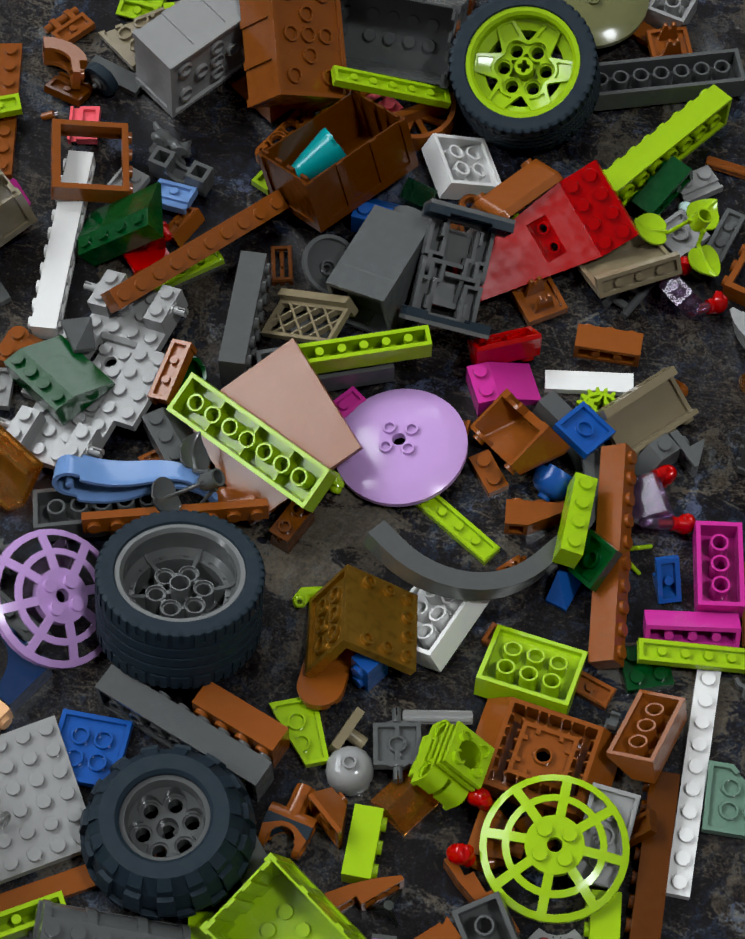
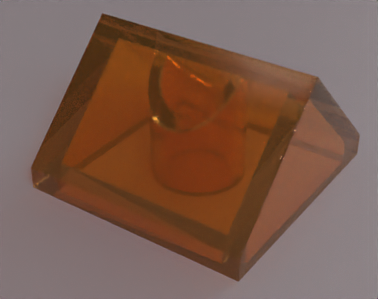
[370,770,439,836]

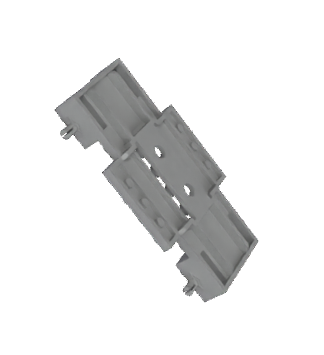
[0,269,189,470]

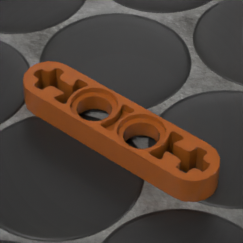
[255,109,314,164]

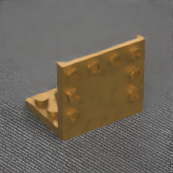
[304,564,418,678]

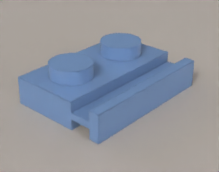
[158,178,198,215]

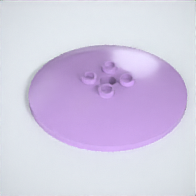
[337,389,468,507]

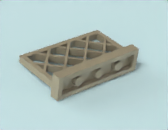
[260,288,359,343]

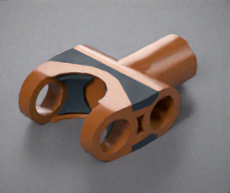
[258,783,319,861]

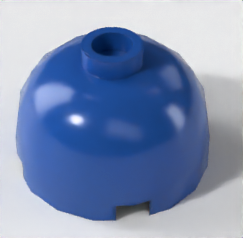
[532,463,572,502]

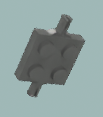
[373,707,421,784]

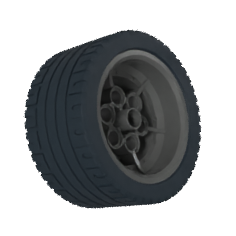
[95,510,265,689]

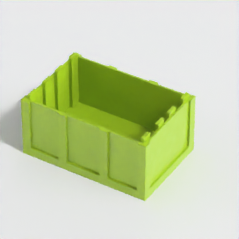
[199,852,367,939]

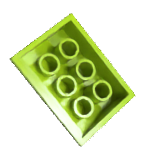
[474,624,588,715]

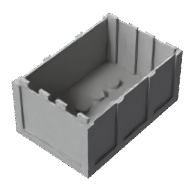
[132,0,245,118]

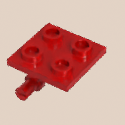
[122,221,173,274]

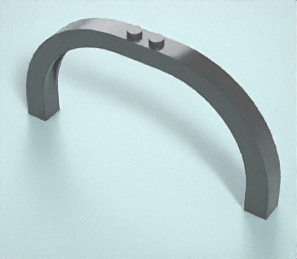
[363,390,600,601]

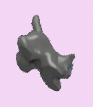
[148,121,192,166]

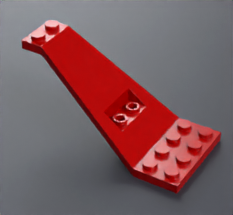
[447,159,640,302]

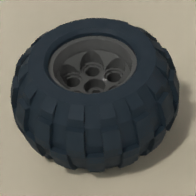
[79,744,256,920]

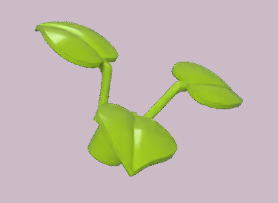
[634,199,721,277]

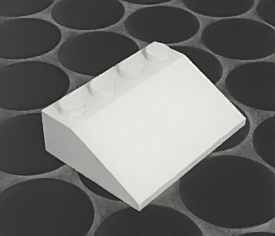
[410,586,490,672]

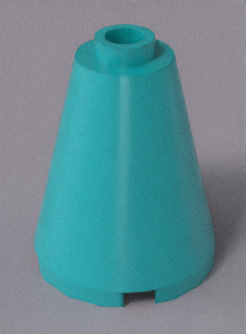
[291,127,347,180]

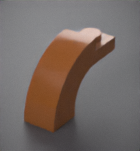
[42,36,87,89]

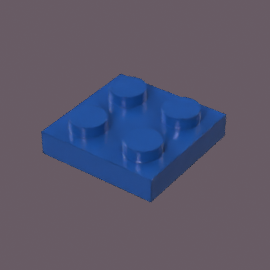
[552,401,616,460]

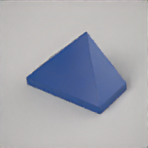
[545,566,582,612]

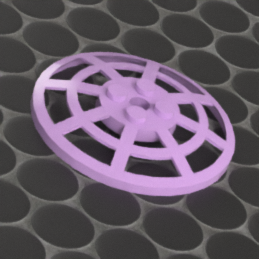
[0,529,103,670]

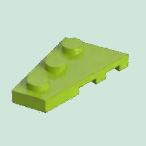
[269,697,329,768]

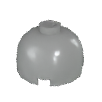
[325,745,374,796]

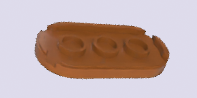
[297,648,356,710]

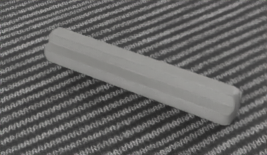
[402,710,473,725]

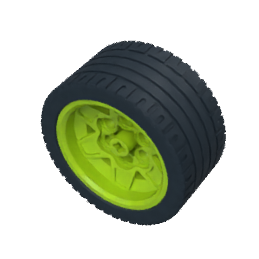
[449,0,601,153]

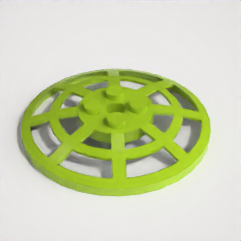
[479,774,630,924]

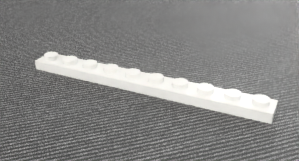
[666,669,721,900]

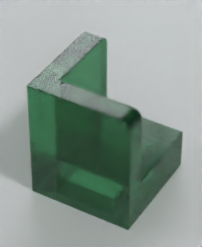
[400,177,438,207]

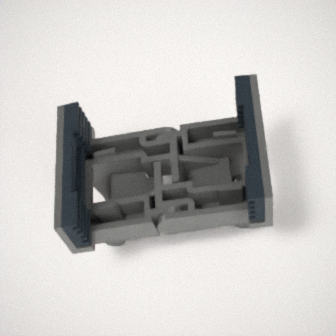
[398,198,516,340]

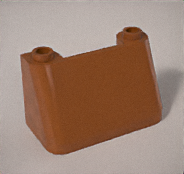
[470,388,570,475]

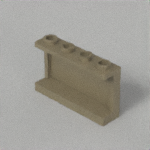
[596,366,699,457]

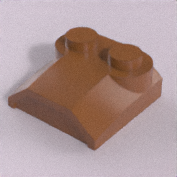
[0,326,44,368]

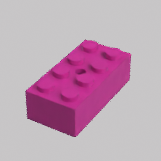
[692,521,745,618]

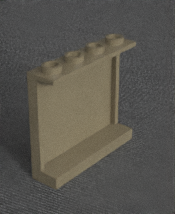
[575,235,683,299]

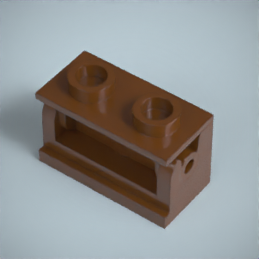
[269,501,315,554]

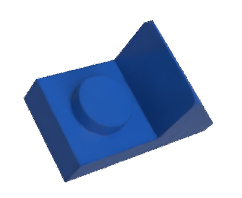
[652,555,682,604]

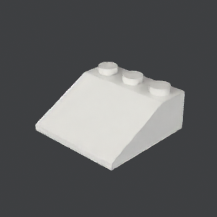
[421,133,501,200]

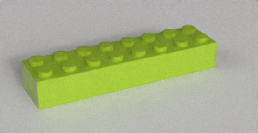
[603,84,732,207]
[166,372,338,513]

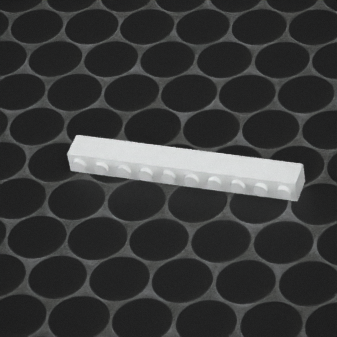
[28,150,96,339]

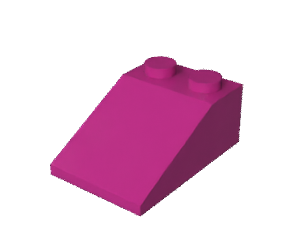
[466,362,541,417]

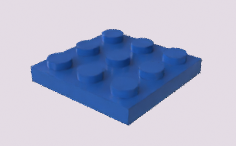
[58,709,134,788]

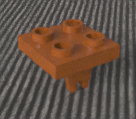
[645,22,693,57]
[510,276,568,326]

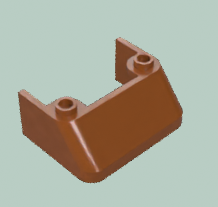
[470,158,564,219]

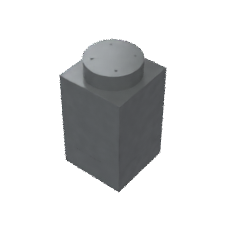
[326,205,429,333]

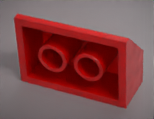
[467,326,542,365]

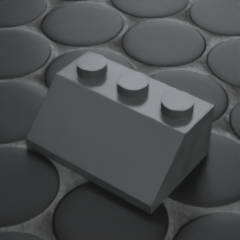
[141,407,213,465]

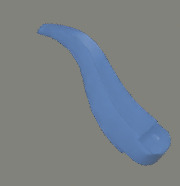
[52,454,218,504]

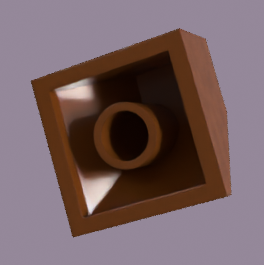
[308,787,348,850]

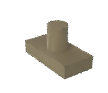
[327,707,369,754]

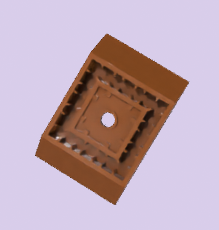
[475,697,618,824]

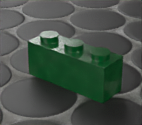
[632,155,693,216]

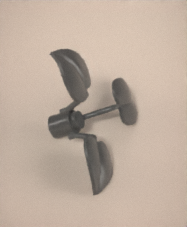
[151,431,225,512]

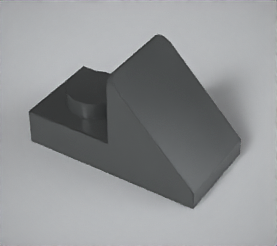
[669,430,705,478]

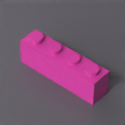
[642,610,741,648]

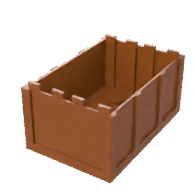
[239,0,349,112]

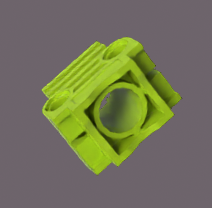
[408,720,495,810]

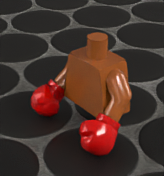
[446,787,524,872]

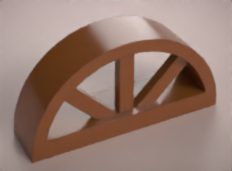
[394,92,456,151]

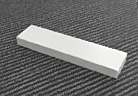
[545,370,634,396]

